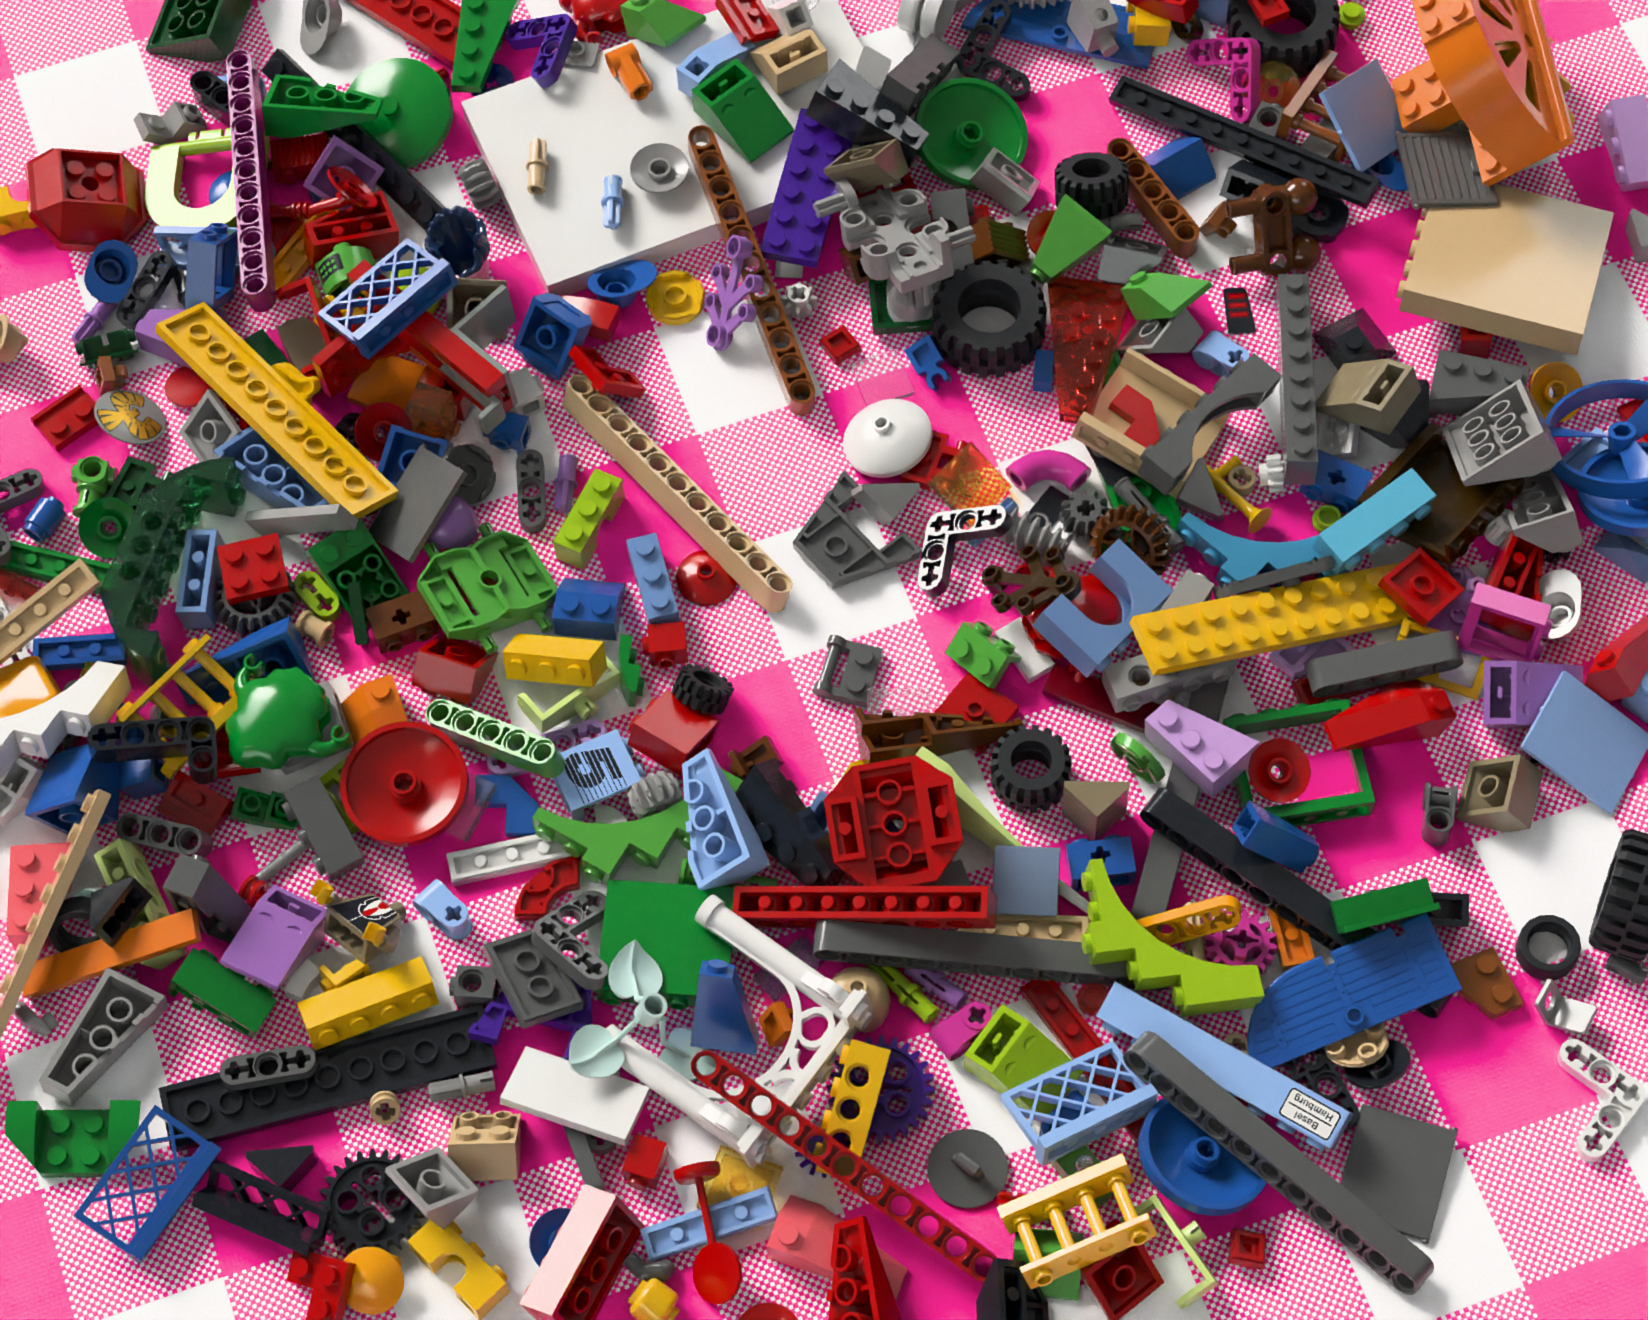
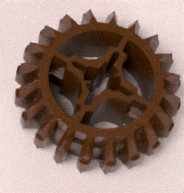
[1089,504,1173,576]

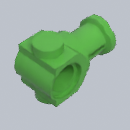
[71,456,118,518]

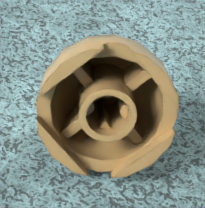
[832,966,891,1034]

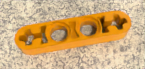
[1136,895,1242,946]

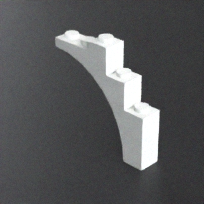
[0,661,132,779]

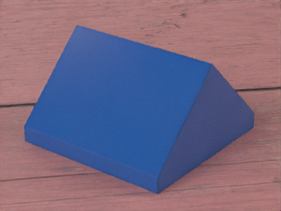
[1143,135,1216,200]

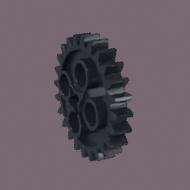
[318,1149,427,1254]

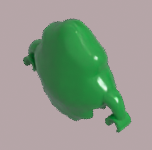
[225,653,352,770]

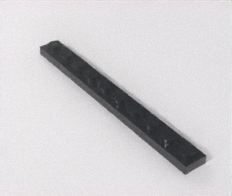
[261,48,446,231]
[1108,75,1381,209]

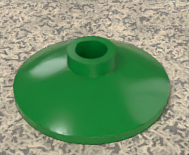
[78,497,141,558]

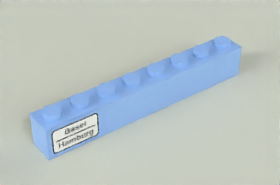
[1096,982,1353,1152]

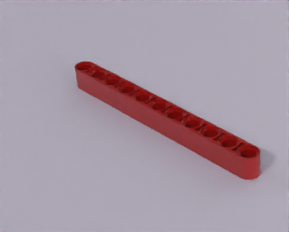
[691,1050,997,1282]

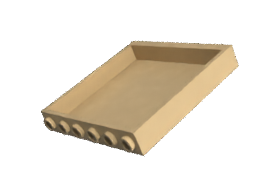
[1396,183,1614,355]

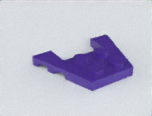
[468,978,592,1060]

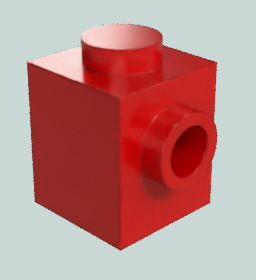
[642,621,688,668]

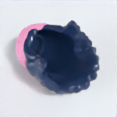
[424,205,490,279]

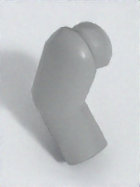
[12,1000,59,1035]

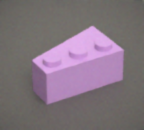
[1596,94,1648,192]
[1145,700,1260,799]

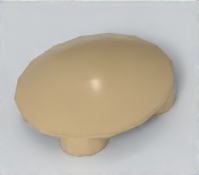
[1323,1023,1389,1068]

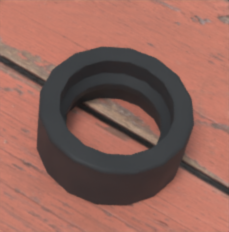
[48,896,101,953]
[1515,915,1581,981]

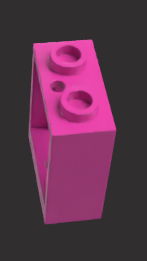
[1457,582,1553,662]

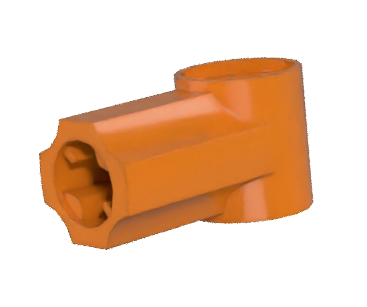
[605,43,653,101]

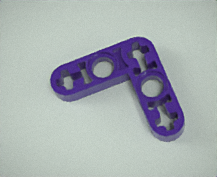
[504,14,578,88]

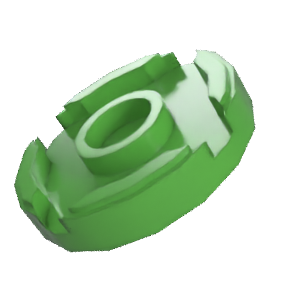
[1110,732,1166,784]

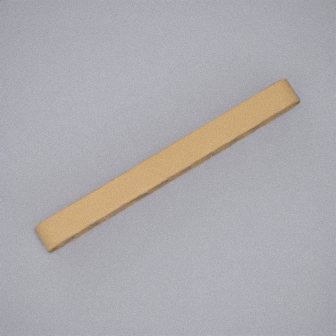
[562,374,793,613]

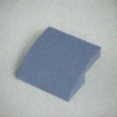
[992,845,1061,916]

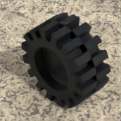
[672,664,734,715]

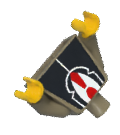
[309,879,406,964]

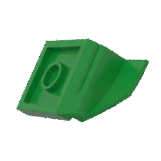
[5,1100,141,1178]

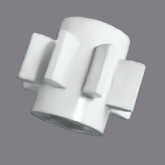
[780,282,818,321]
[1258,454,1284,493]
[1484,509,1513,546]

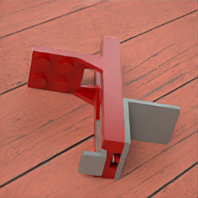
[311,260,518,434]

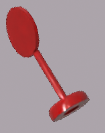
[164,366,250,431]
[673,1160,742,1305]

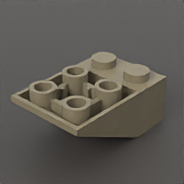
[1315,358,1421,435]

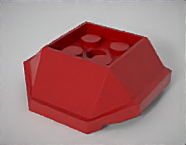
[25,148,149,252]
[824,755,964,886]

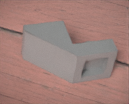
[133,101,207,145]

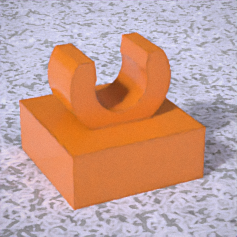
[758,1001,793,1047]

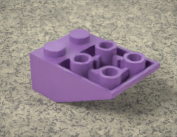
[1483,660,1583,729]
[219,885,327,991]

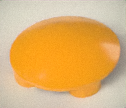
[344,1247,404,1315]

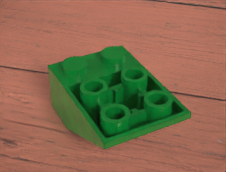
[691,58,794,164]
[303,518,409,621]

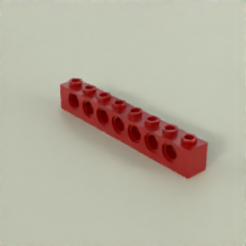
[732,886,998,929]

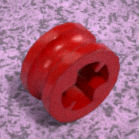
[238,874,268,907]

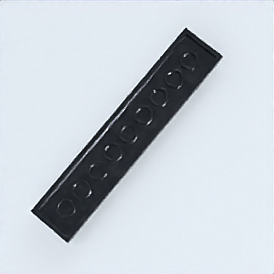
[158,1004,498,1153]

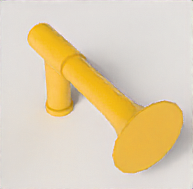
[1206,455,1272,533]

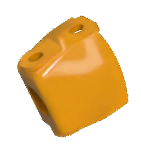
[0,656,62,718]

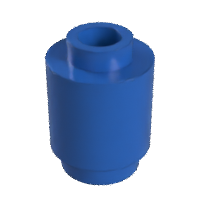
[22,496,66,543]

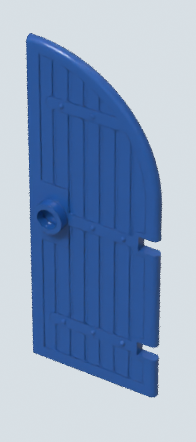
[961,0,1155,70]
[1247,912,1462,1069]

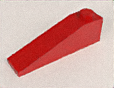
[1323,680,1457,752]
[826,1216,902,1320]

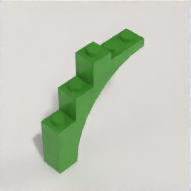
[532,768,743,884]

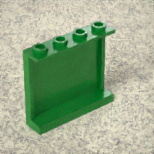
[596,880,734,1010]

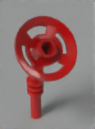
[269,166,377,220]

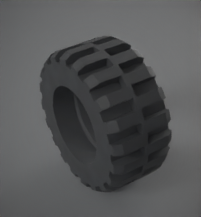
[1228,0,1340,81]
[932,261,1047,378]
[1588,829,1648,962]

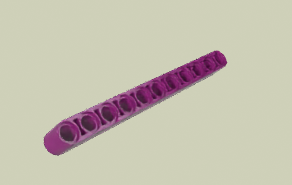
[226,49,276,312]

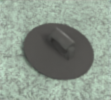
[927,1129,1008,1208]

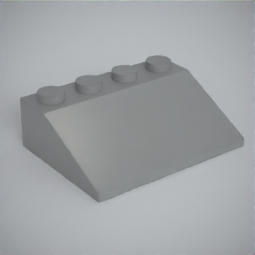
[1442,379,1563,486]

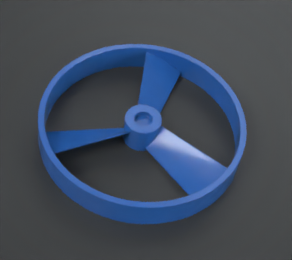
[1546,379,1648,500]

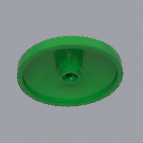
[346,58,453,169]
[914,77,1028,190]

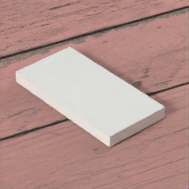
[500,1046,650,1146]

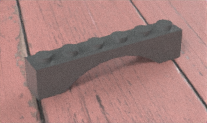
[1137,353,1282,496]

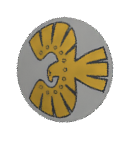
[94,390,166,445]

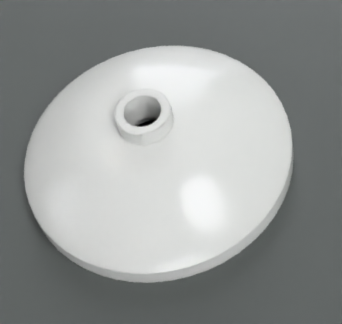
[843,399,933,478]

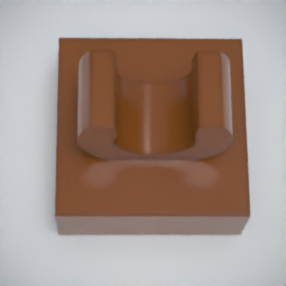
[1199,200,1237,239]
[94,356,128,397]

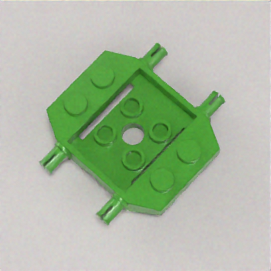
[416,522,558,655]

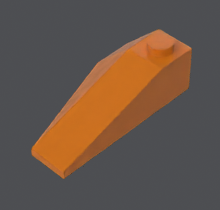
[341,674,408,745]

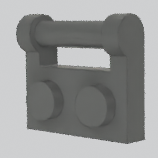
[812,635,883,708]

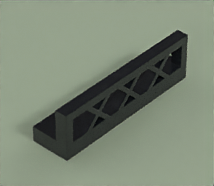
[191,1160,332,1256]

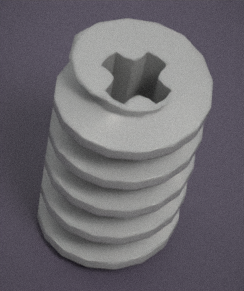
[1003,507,1073,564]

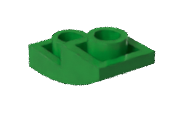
[618,634,645,707]
[229,786,297,830]

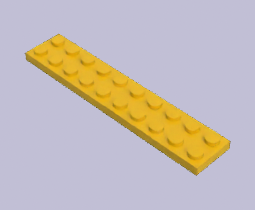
[155,302,399,520]
[1129,562,1416,676]

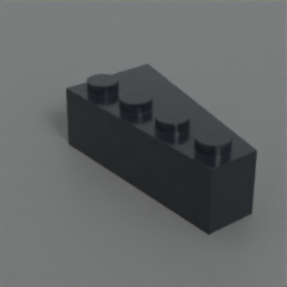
[805,59,929,169]
[736,758,845,886]

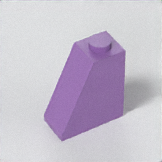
[134,309,231,369]

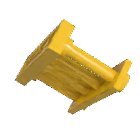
[116,633,254,780]
[997,1153,1157,1289]

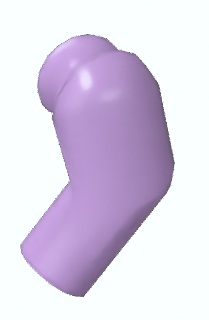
[1450,566,1485,593]

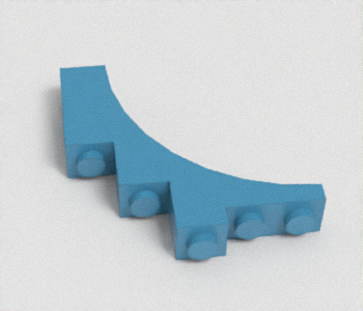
[1176,512,1363,587]

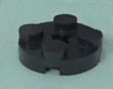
[1291,189,1349,243]

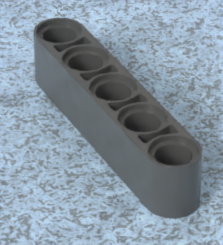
[1304,631,1464,698]

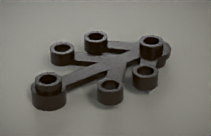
[982,543,1082,616]

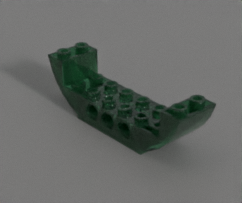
[99,457,246,687]

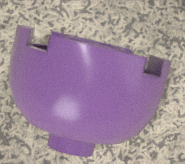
[423,495,480,553]

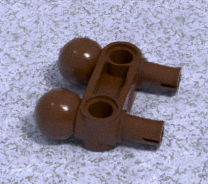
[1225,178,1322,277]

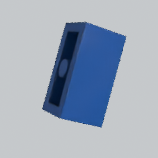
[1033,349,1055,392]

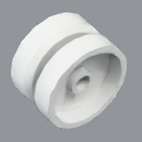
[897,0,957,39]

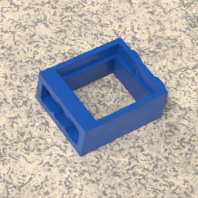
[185,223,237,312]

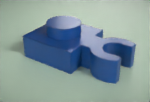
[904,334,952,391]

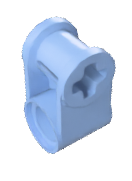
[1192,330,1249,378]
[412,879,473,940]

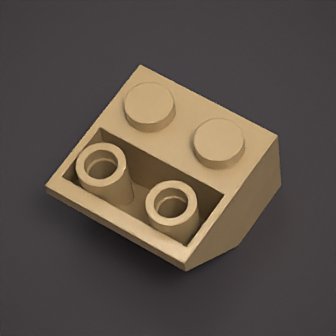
[749,29,828,96]
[447,1111,521,1181]

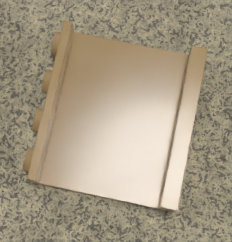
[1071,347,1231,499]

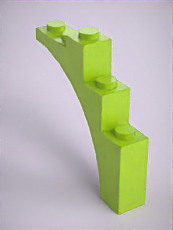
[1081,858,1265,1017]

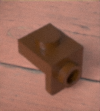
[728,735,785,780]

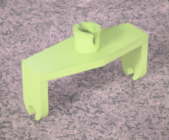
[517,657,620,734]
[1120,1194,1219,1309]

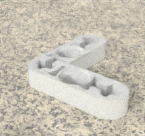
[1557,1039,1646,1163]

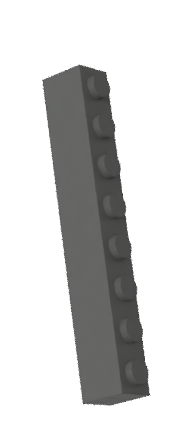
[1275,274,1318,485]

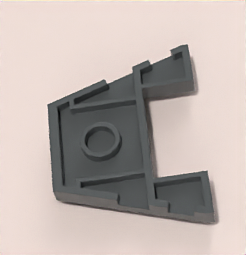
[792,471,922,589]

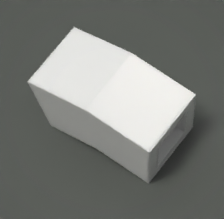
[284,959,322,1002]

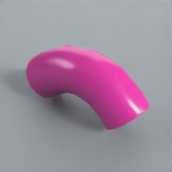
[1005,449,1092,492]

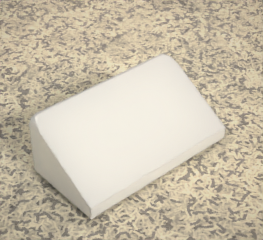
[854,45,892,89]

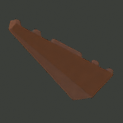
[853,708,1024,764]

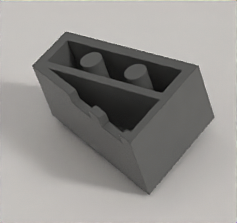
[1429,349,1530,418]

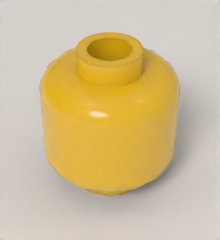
[627,1278,680,1320]

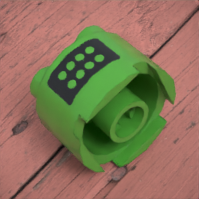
[314,242,376,299]

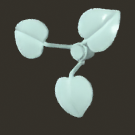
[568,940,716,1081]

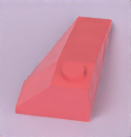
[766,1195,907,1301]

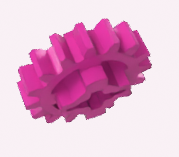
[1205,909,1277,975]

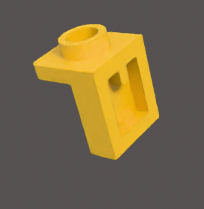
[318,959,371,992]

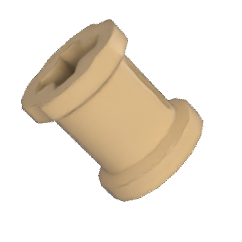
[295,610,336,648]

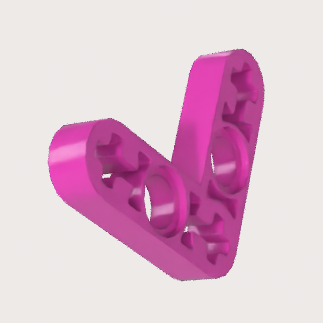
[1186,37,1261,123]

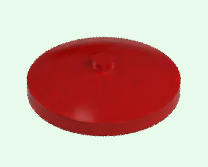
[340,721,469,847]

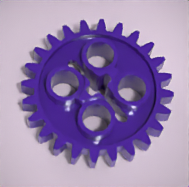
[827,1035,935,1145]

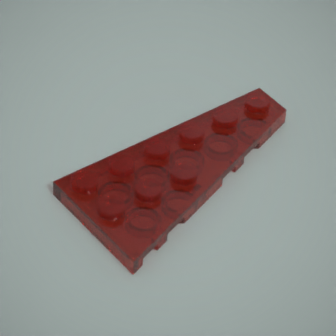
[1047,276,1129,424]

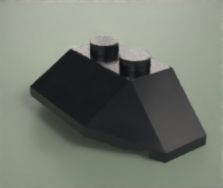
[976,1258,1049,1320]

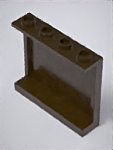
[1357,422,1525,566]

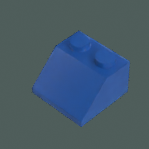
[552,578,626,641]

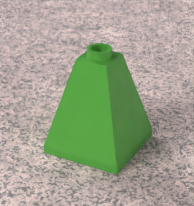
[1030,194,1112,284]

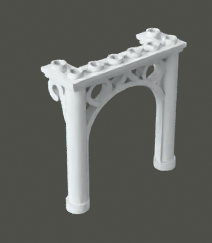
[606,894,873,1170]

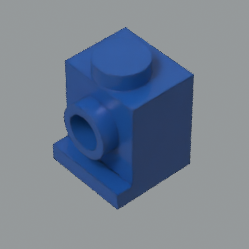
[482,412,532,456]

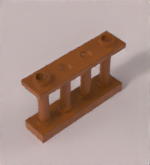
[1276,49,1390,163]

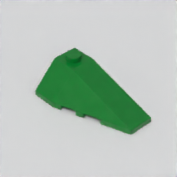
[262,75,383,138]

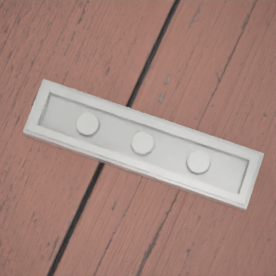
[446,834,572,887]

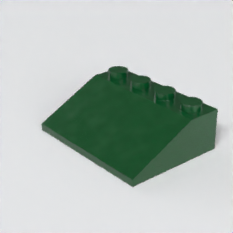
[145,0,252,63]

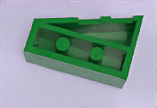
[166,947,277,1039]

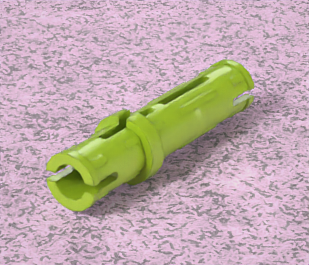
[865,964,941,1024]

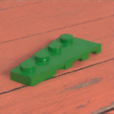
[451,0,520,93]

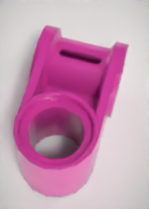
[929,1001,992,1062]

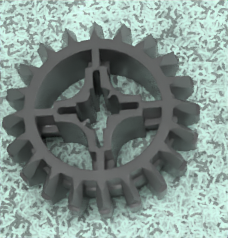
[214,571,297,638]

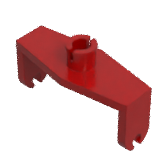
[275,276,343,377]

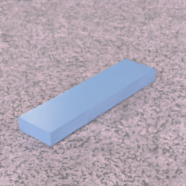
[640,1186,778,1262]

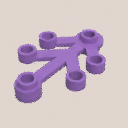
[704,235,763,351]

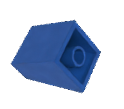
[25,741,121,835]

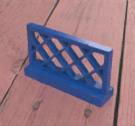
[317,238,458,360]
[73,1105,222,1264]

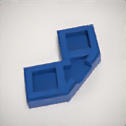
[475,774,539,838]

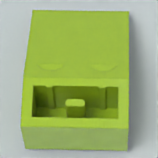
[964,1004,1084,1114]

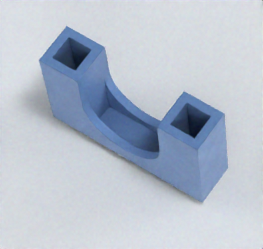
[1032,539,1173,678]

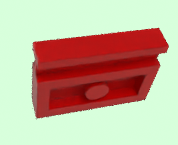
[715,0,779,45]
[30,384,98,452]
[155,770,234,836]

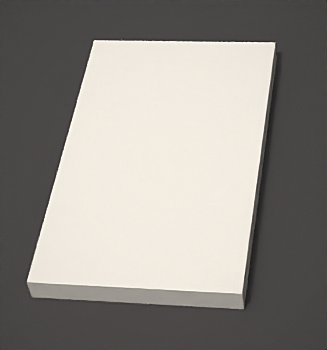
[461,0,917,295]

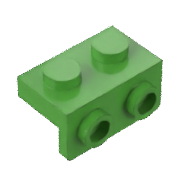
[945,621,1022,688]

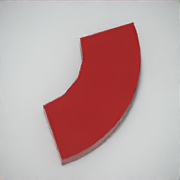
[514,856,581,921]

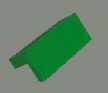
[1330,878,1441,934]

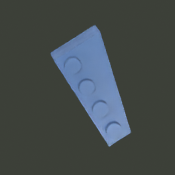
[213,426,330,534]

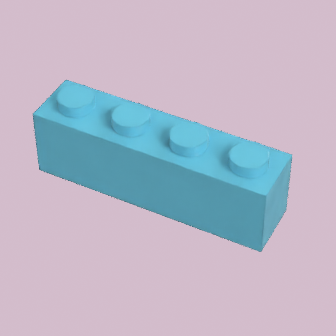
[1313,468,1436,575]

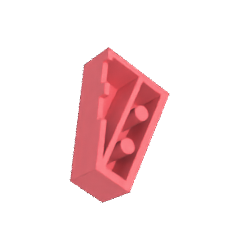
[6,842,82,950]

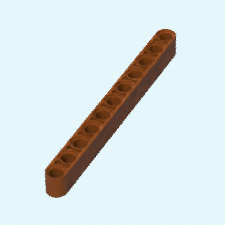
[688,125,815,416]

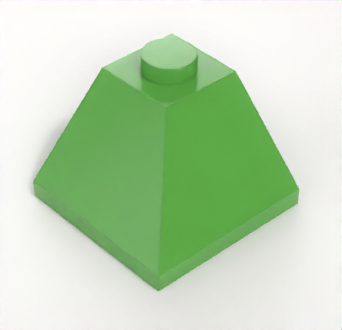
[620,0,706,48]
[1120,271,1213,320]

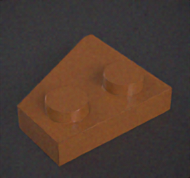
[1451,947,1524,1020]

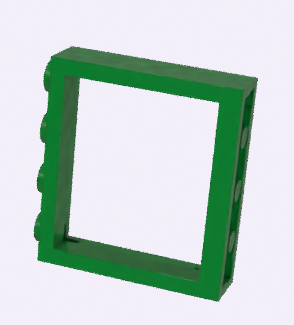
[1223,698,1375,827]

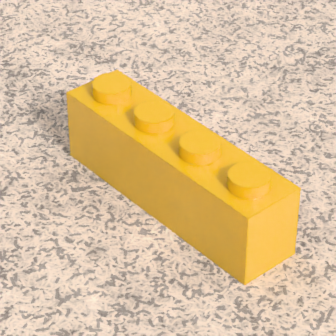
[297,956,439,1051]

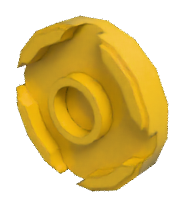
[646,270,705,325]

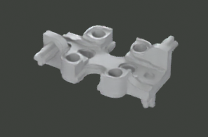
[813,178,976,307]

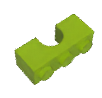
[553,468,625,570]

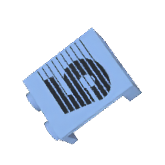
[553,729,646,821]

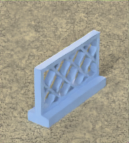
[1000,1041,1159,1166]

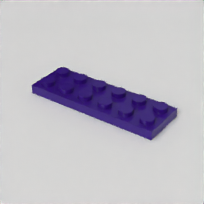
[760,108,853,268]

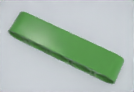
[425,699,565,779]

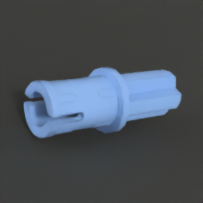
[601,175,624,230]

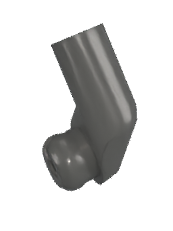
[623,1252,675,1283]

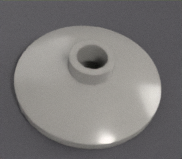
[630,143,689,194]

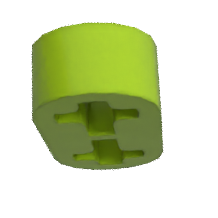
[294,571,341,622]

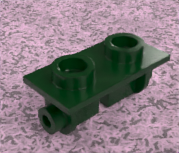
[75,328,139,369]

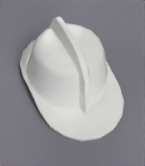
[1539,569,1582,641]

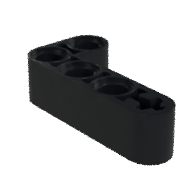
[87,716,218,785]

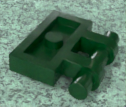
[106,456,176,527]

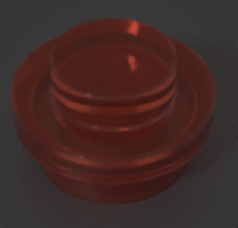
[1077,983,1108,1016]

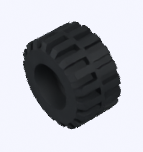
[1055,152,1129,219]
[991,725,1072,813]

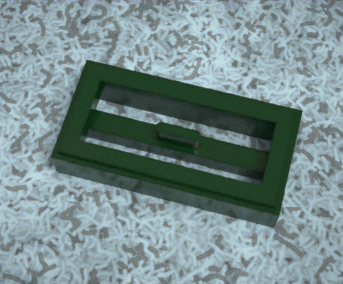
[347,580,370,645]

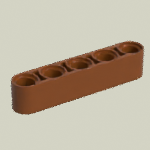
[1107,138,1199,258]

